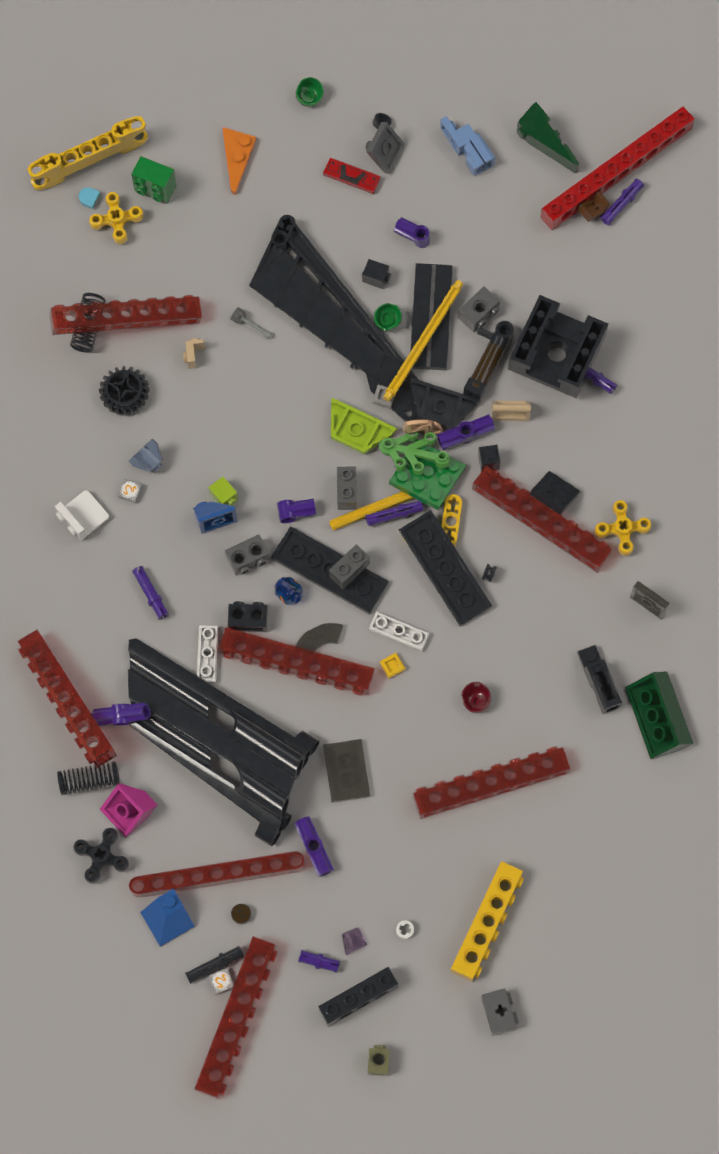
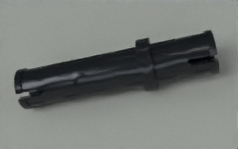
[185,945,245,984]

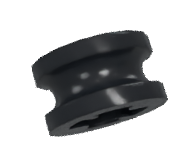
[482,564,497,583]

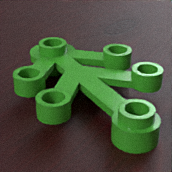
[379,431,450,475]

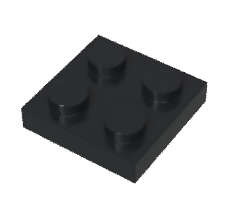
[529,471,580,515]

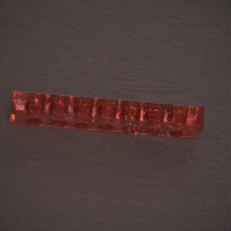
[49,295,202,335]
[472,466,612,573]
[219,627,375,696]
[17,629,117,768]
[413,746,570,819]
[194,936,278,1099]

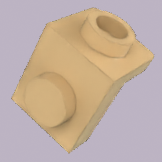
[183,338,205,369]

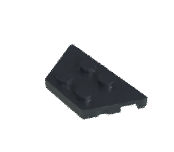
[410,378,480,429]

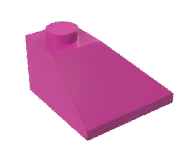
[100,783,158,837]

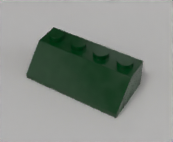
[625,671,694,759]

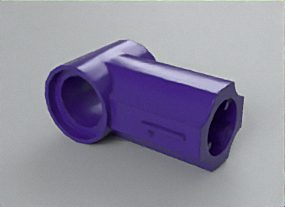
[394,217,430,248]
[277,498,316,523]

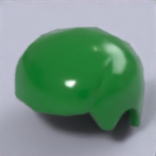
[295,77,324,107]
[374,303,402,331]

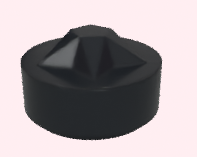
[372,113,392,129]

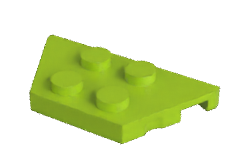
[331,398,397,455]

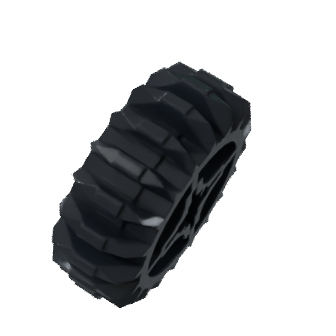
[99,365,150,416]

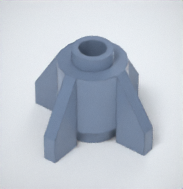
[128,438,163,473]

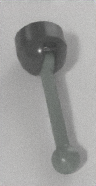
[230,307,272,339]

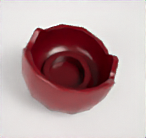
[461,682,492,713]

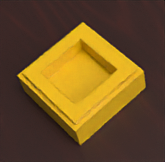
[379,652,406,679]

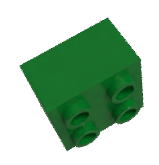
[131,156,177,203]

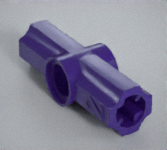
[437,414,495,450]
[91,703,151,726]
[294,816,334,877]

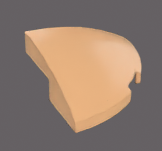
[403,420,443,435]

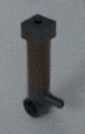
[463,321,514,401]

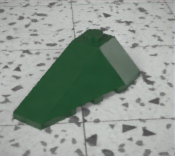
[517,102,579,173]

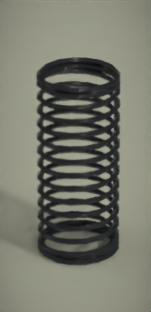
[70,292,106,353]
[57,761,120,796]

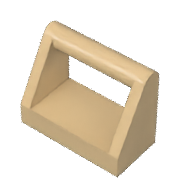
[492,400,531,421]

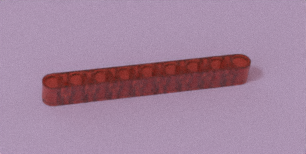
[129,851,305,898]

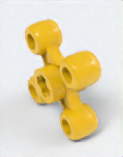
[89,192,144,244]
[594,500,652,556]

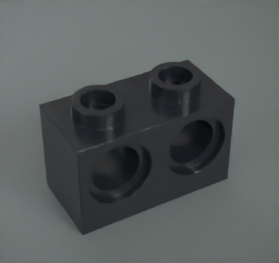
[228,601,268,632]

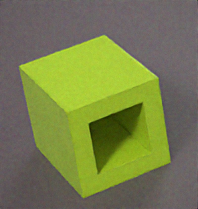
[208,476,238,506]

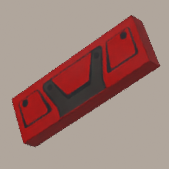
[323,157,380,194]

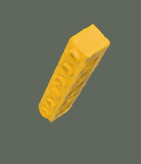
[450,861,524,982]

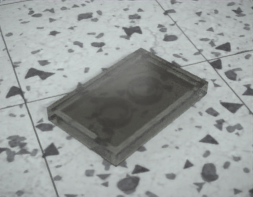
[323,739,370,803]

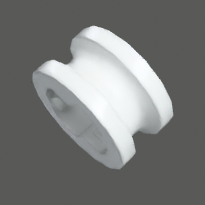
[396,920,414,939]

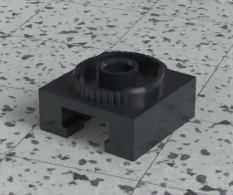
[508,295,609,399]

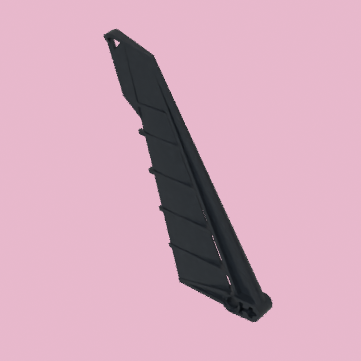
[249,215,419,421]

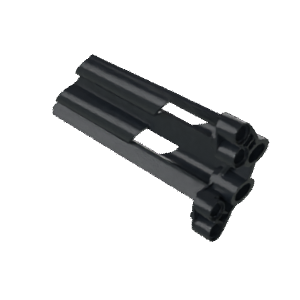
[128,638,320,847]

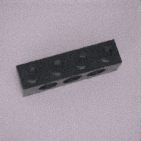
[318,966,398,1027]

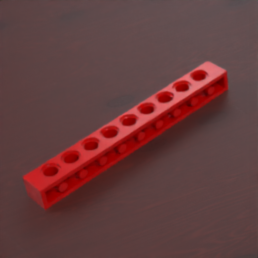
[540,106,695,230]

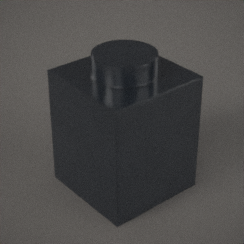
[362,259,392,289]
[478,444,501,472]

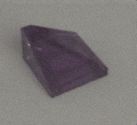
[342,927,367,956]

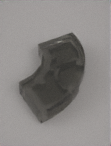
[294,623,344,656]

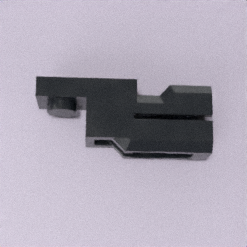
[577,645,622,714]

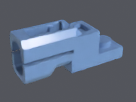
[440,116,496,176]

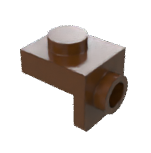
[577,191,610,222]

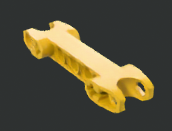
[27,116,148,190]

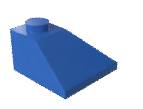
[193,502,237,534]
[140,889,195,947]

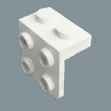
[55,490,109,541]

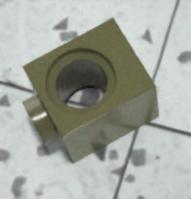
[368,1045,390,1076]

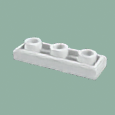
[369,611,430,652]
[197,625,219,683]

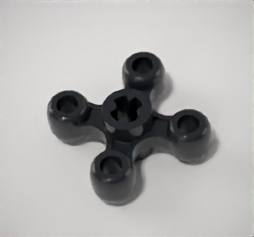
[73,828,129,884]

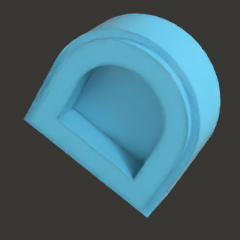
[79,187,100,209]

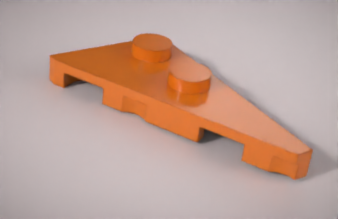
[222,127,256,195]

